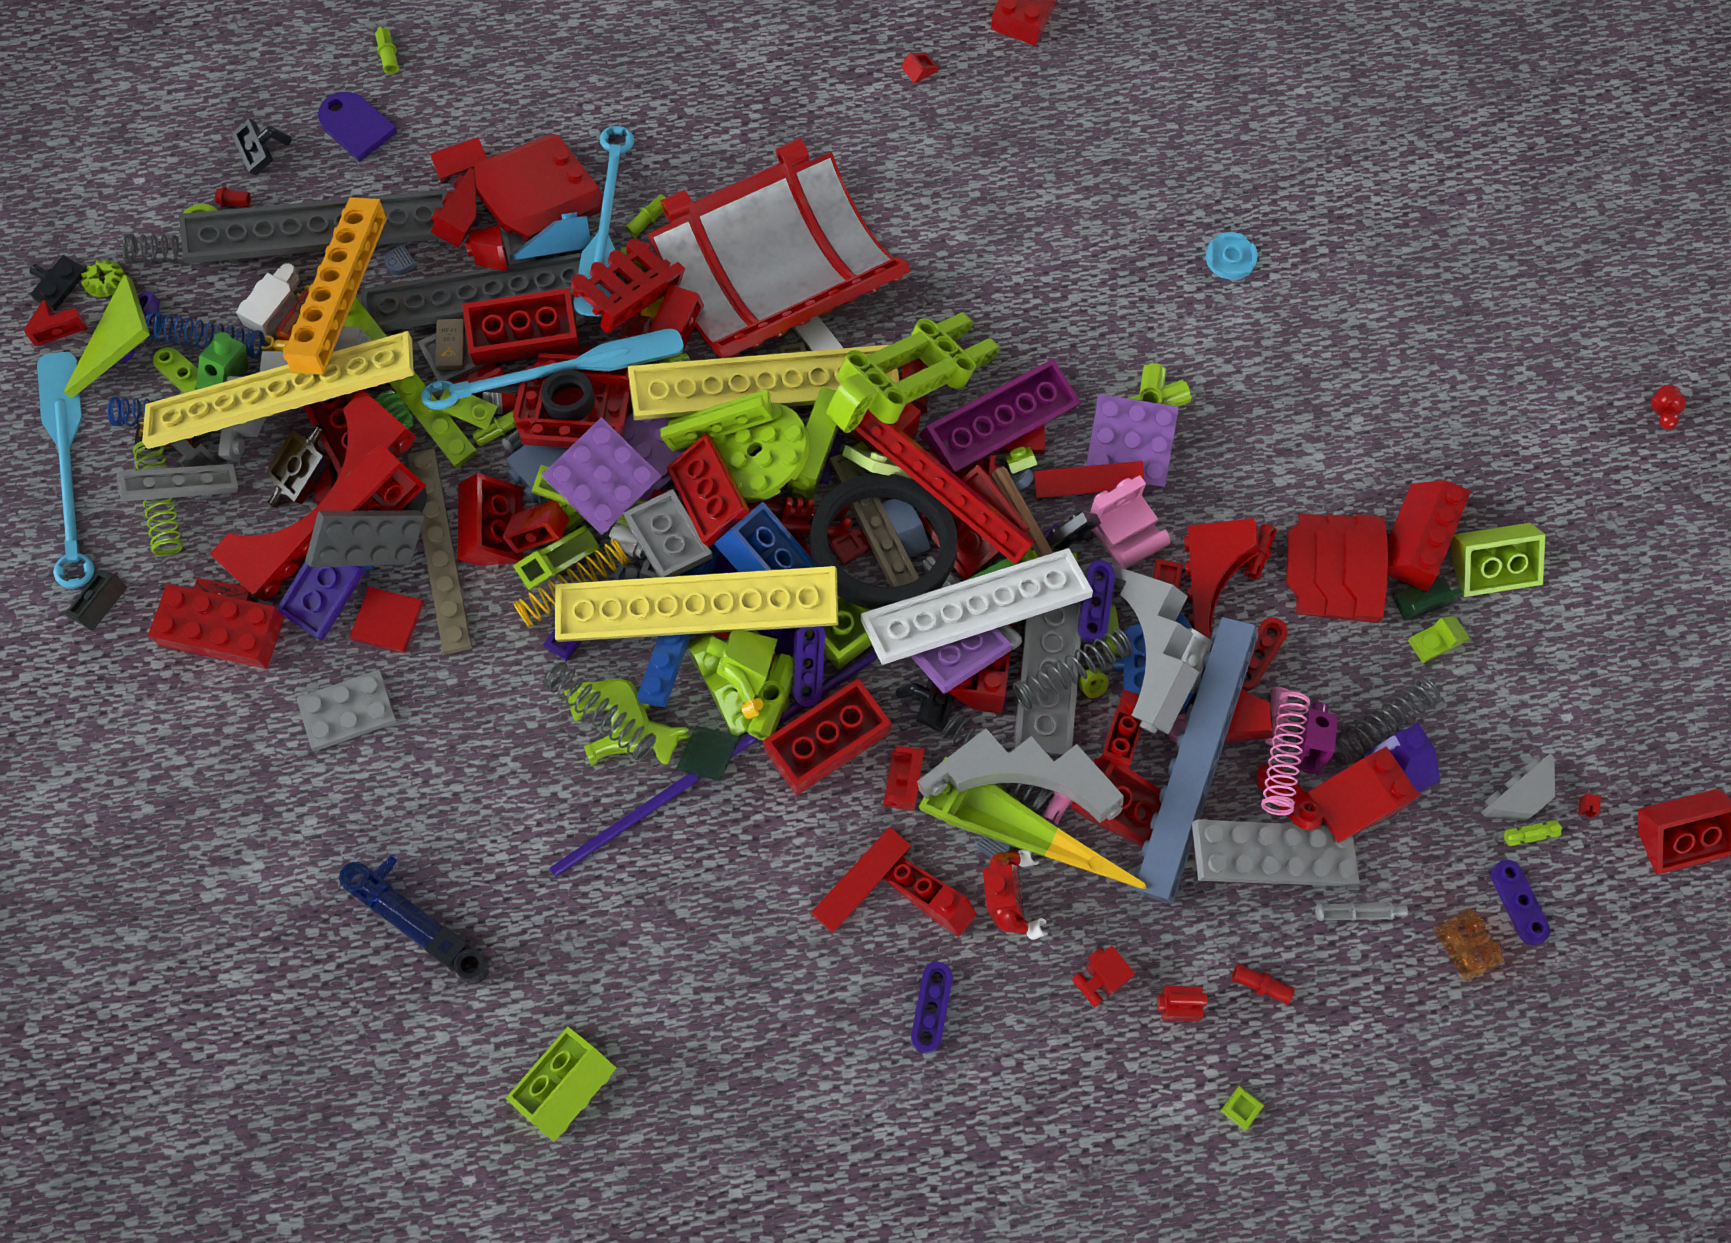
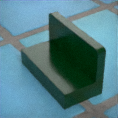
[1392,576,1463,621]

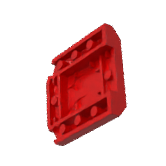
[474,133,603,242]
[513,353,631,448]

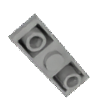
[1481,754,1555,821]

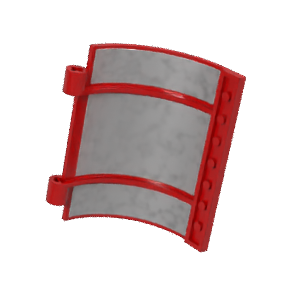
[647,138,911,358]

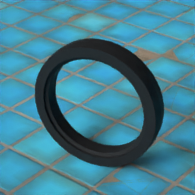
[810,473,957,610]

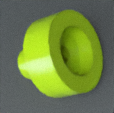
[1079,668,1109,698]

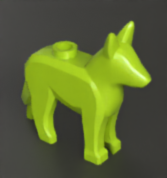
[564,678,690,766]

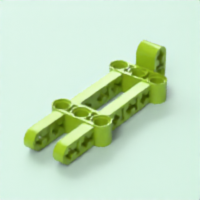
[826,312,1001,433]

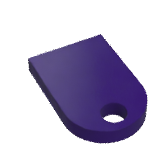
[318,92,397,162]

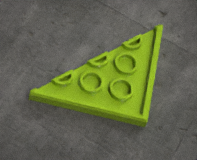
[64,274,150,398]

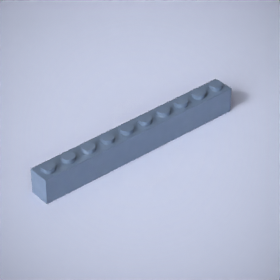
[1134,617,1259,905]

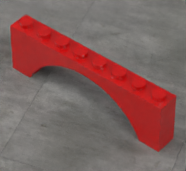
[210,389,417,602]
[1184,518,1274,742]

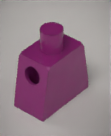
[1291,702,1338,775]

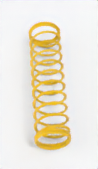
[513,539,630,628]

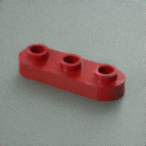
[1242,617,1288,691]
[1255,764,1324,830]

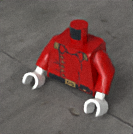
[983,849,1048,940]

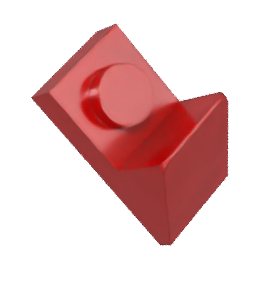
[24,300,87,346]

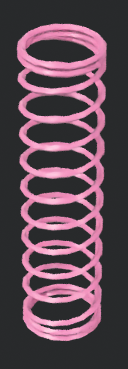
[1261,691,1310,815]

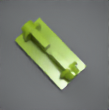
[440,389,498,431]

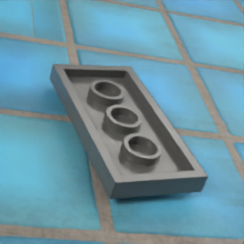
[305,510,424,567]

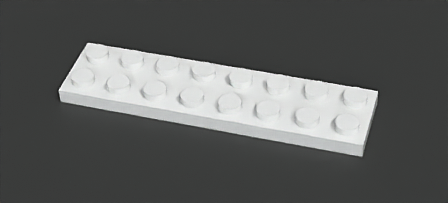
[861,548,1093,665]

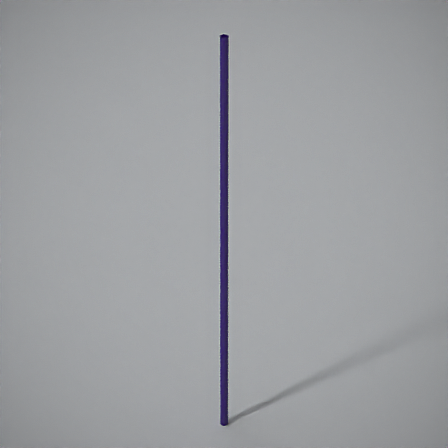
[549,524,1059,878]

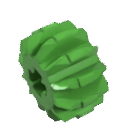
[374,390,413,429]

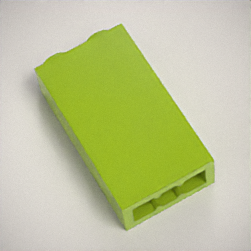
[787,386,839,500]

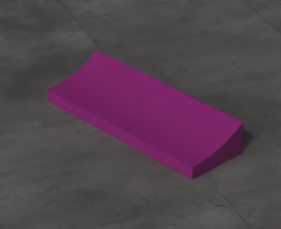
[918,358,1082,474]

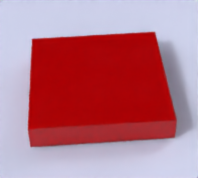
[349,586,424,654]

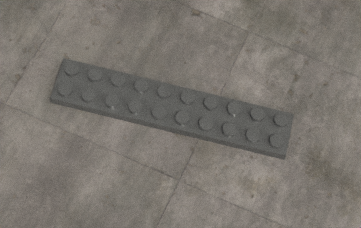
[179,190,447,264]
[362,247,626,332]

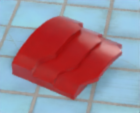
[1286,513,1388,623]

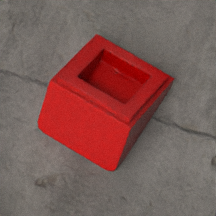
[901,52,939,83]

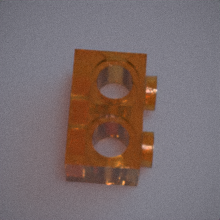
[1433,908,1505,982]

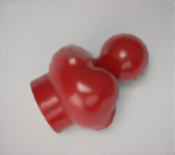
[1651,385,1686,430]

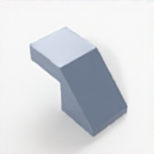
[881,498,931,558]

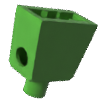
[196,332,248,390]

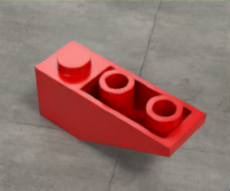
[431,168,476,249]
[1101,690,1142,768]
[884,857,977,937]

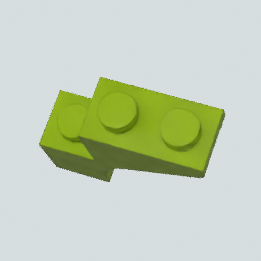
[513,525,601,591]
[687,633,752,738]

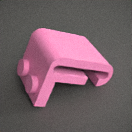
[1090,475,1170,569]

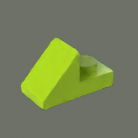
[1408,616,1470,663]

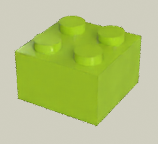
[805,596,872,670]

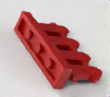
[571,239,685,334]

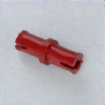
[1243,524,1278,580]
[1231,963,1295,1005]

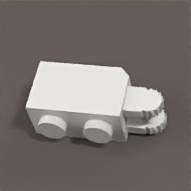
[236,263,300,337]

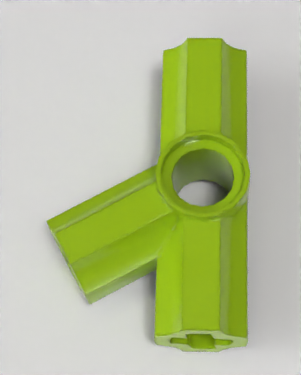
[1127,363,1192,407]
[747,654,793,740]

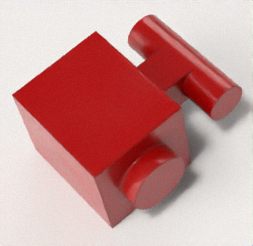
[1071,945,1136,1008]
[1157,986,1207,1022]

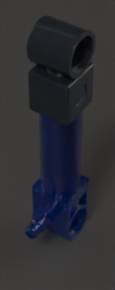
[339,855,489,984]

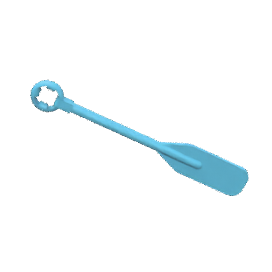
[574,126,635,317]
[421,329,684,410]
[37,352,95,589]

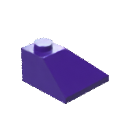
[1361,722,1441,792]

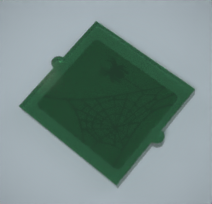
[676,726,740,781]

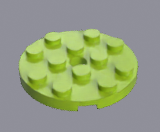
[714,402,810,503]

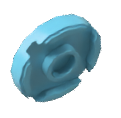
[1205,232,1258,280]

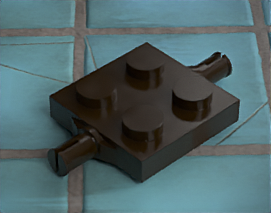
[265,424,330,508]

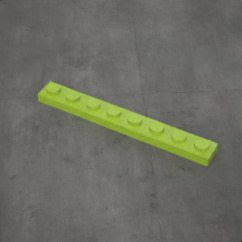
[344,296,479,468]

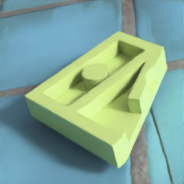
[842,445,914,480]

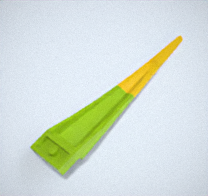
[919,757,1146,889]

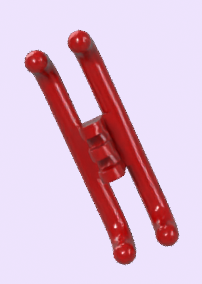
[746,496,852,537]

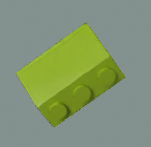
[1451,523,1546,597]
[505,1026,617,1142]

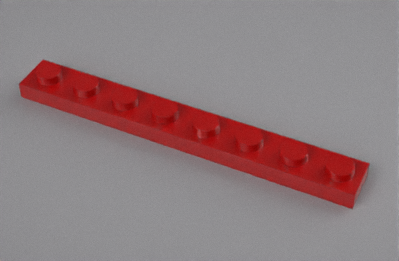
[854,409,1035,565]

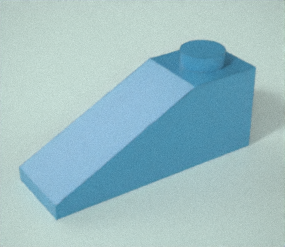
[509,212,591,261]

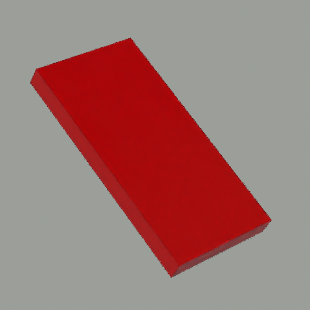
[666,433,750,547]

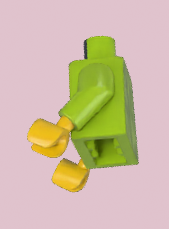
[705,630,777,719]

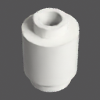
[609,523,645,559]

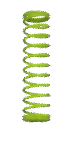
[133,441,183,556]

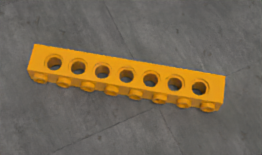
[283,197,387,375]

